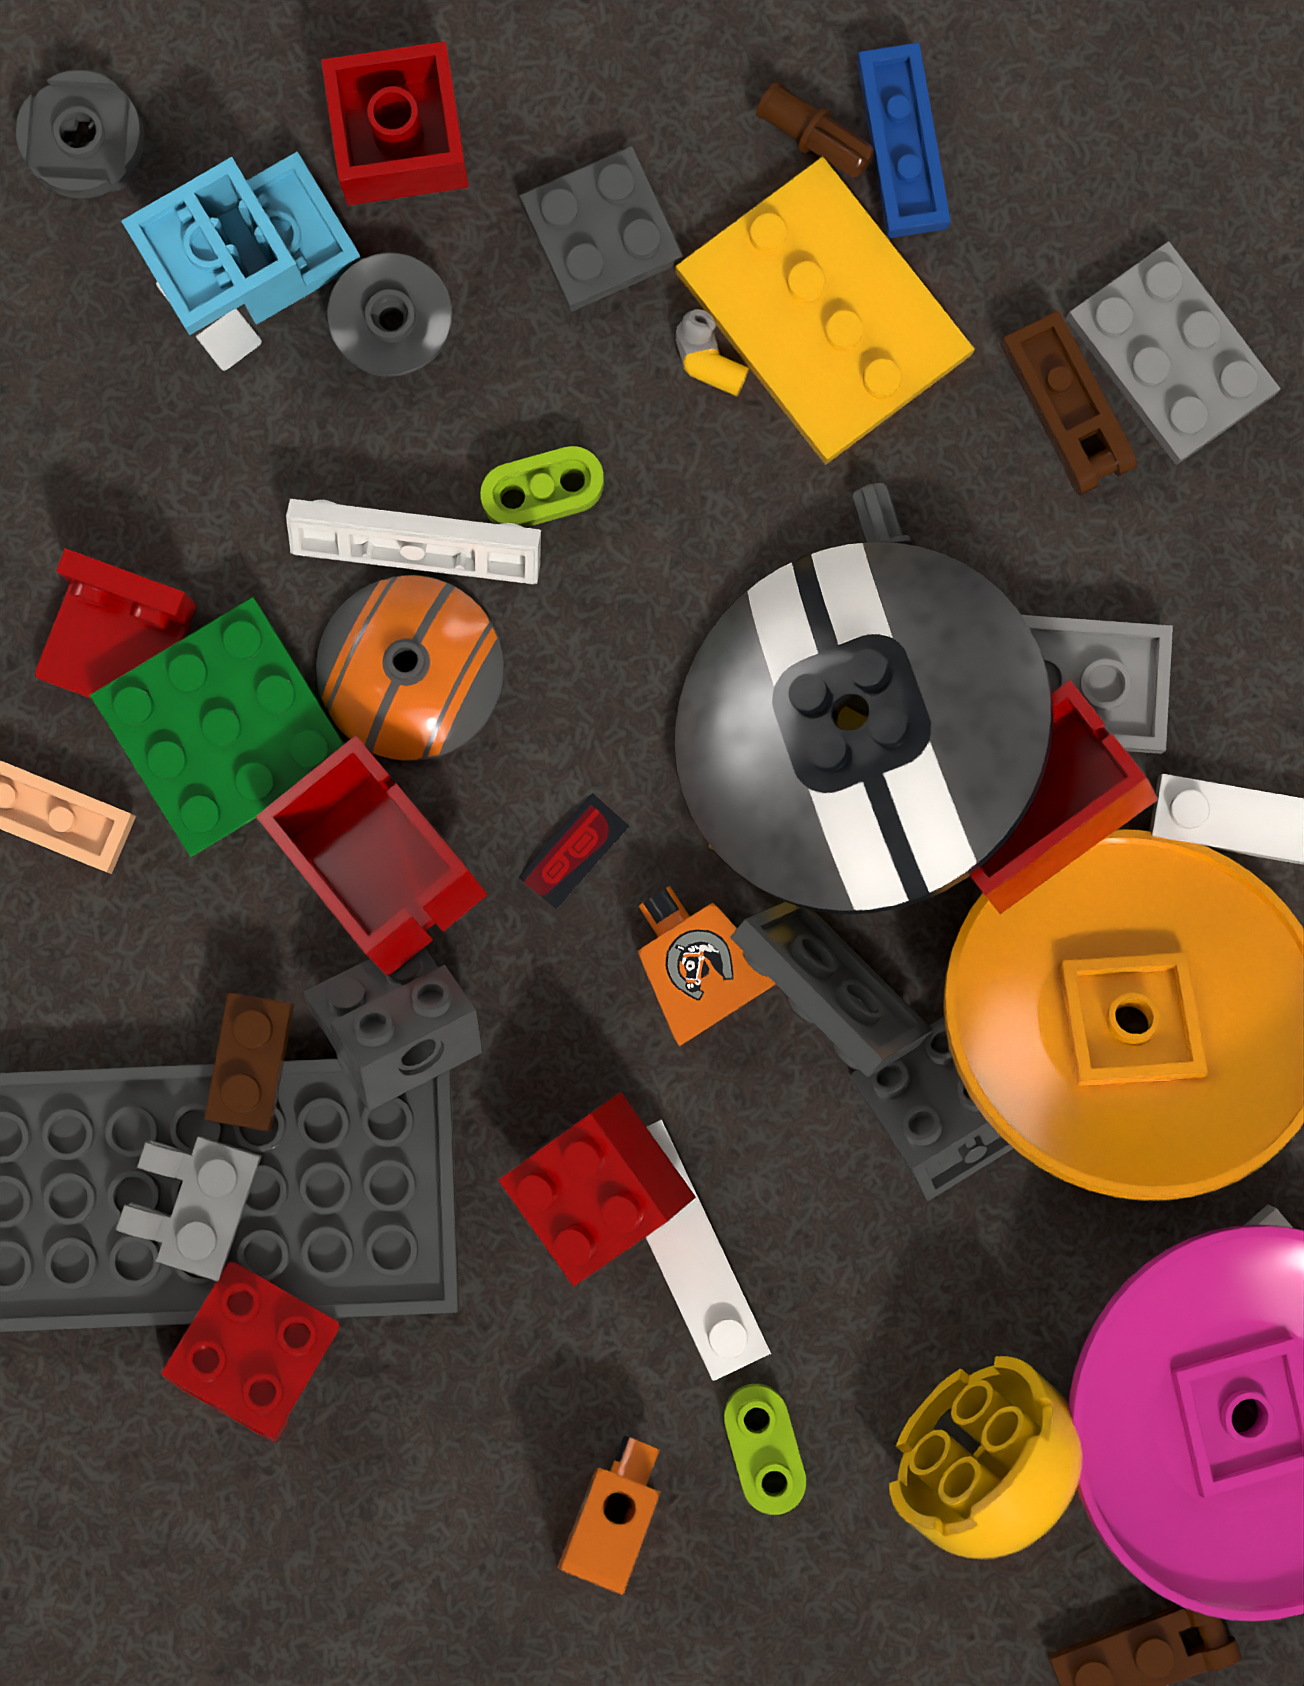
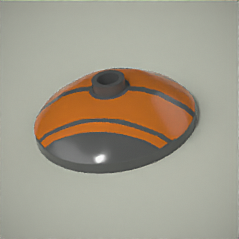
[316,575,504,762]

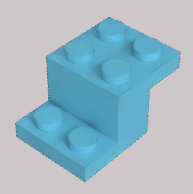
[122,152,362,335]

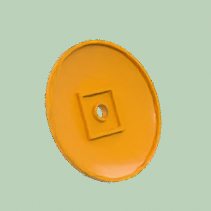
[943,830,1304,1200]

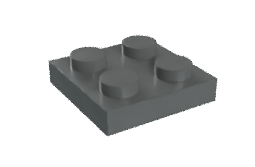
[519,146,683,312]

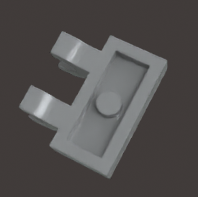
[116,1136,262,1281]

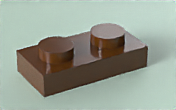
[204,993,294,1131]

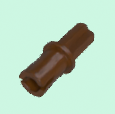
[756,81,874,177]

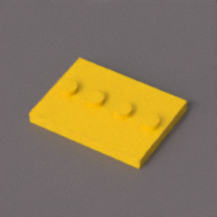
[675,157,974,465]

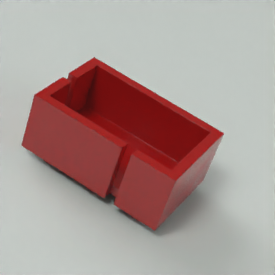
[970,680,1158,914]
[256,735,488,977]

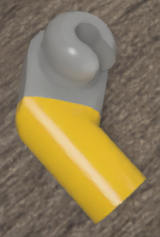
[675,310,749,397]

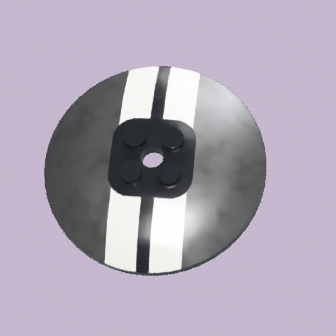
[675,542,1054,915]

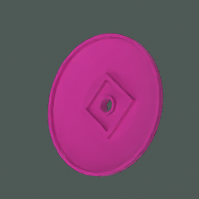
[1068,1224,1304,1621]

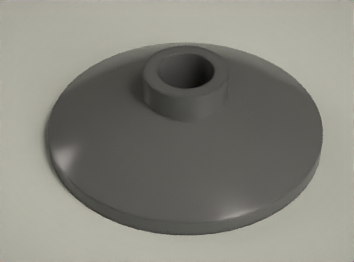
[327,253,452,377]

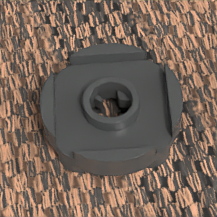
[16,70,144,199]

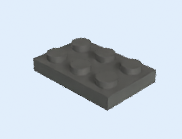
[730,902,933,1077]

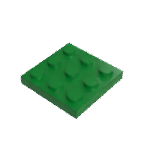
[90,597,344,858]

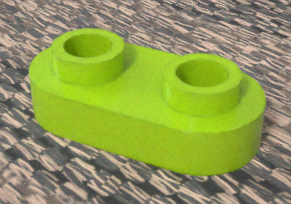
[480,446,604,528]
[724,1384,806,1515]

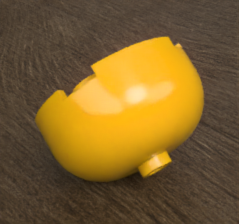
[889,1356,1082,1559]

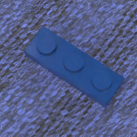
[857,43,951,238]

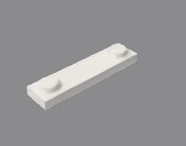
[286,499,541,584]
[1149,774,1304,865]
[646,1119,771,1381]

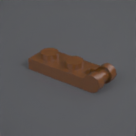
[1000,310,1137,495]
[1047,1605,1242,1686]

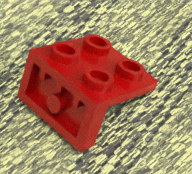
[35,548,197,699]
[161,1262,339,1444]

